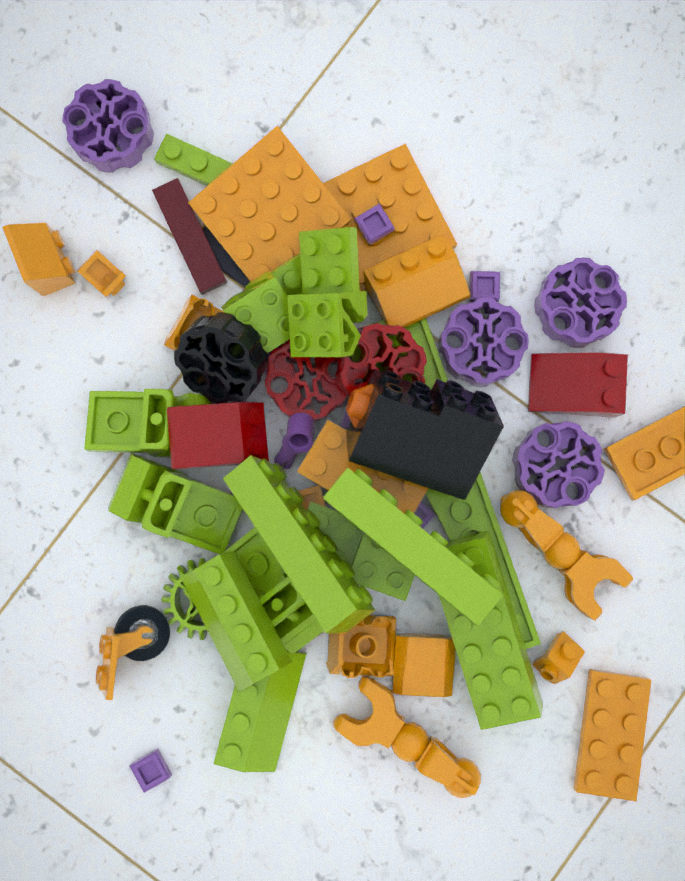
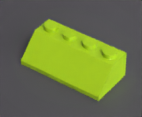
[182,551,292,692]
[213,650,307,772]

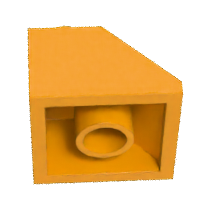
[2,223,76,296]

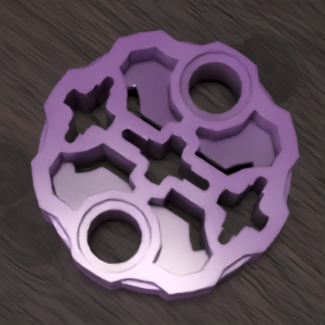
[62,79,154,173]
[534,257,627,348]
[439,297,529,387]
[512,421,605,508]

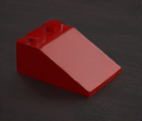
[528,352,628,418]
[167,402,269,469]

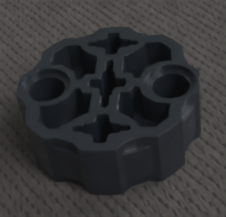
[174,312,269,404]

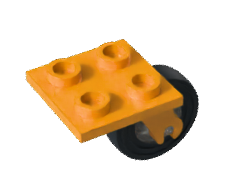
[96,605,170,700]

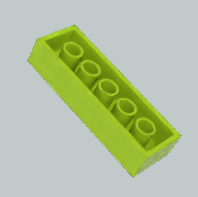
[223,455,375,634]
[323,468,503,627]
[439,531,543,730]

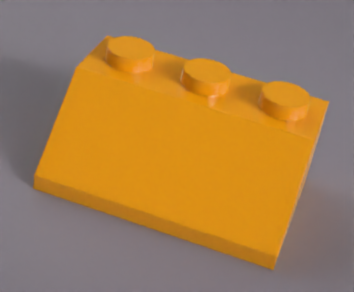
[363,234,471,328]

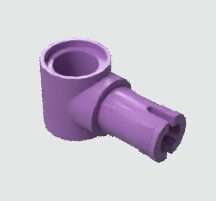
[274,413,314,469]

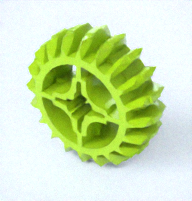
[161,558,207,640]

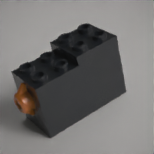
[346,369,504,500]

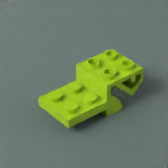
[287,227,368,357]
[221,253,302,353]
[84,389,215,458]
[108,453,243,554]
[307,502,415,601]
[223,527,325,654]

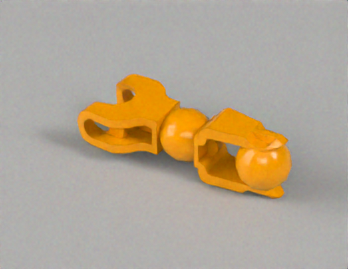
[500,490,633,621]
[333,676,481,798]

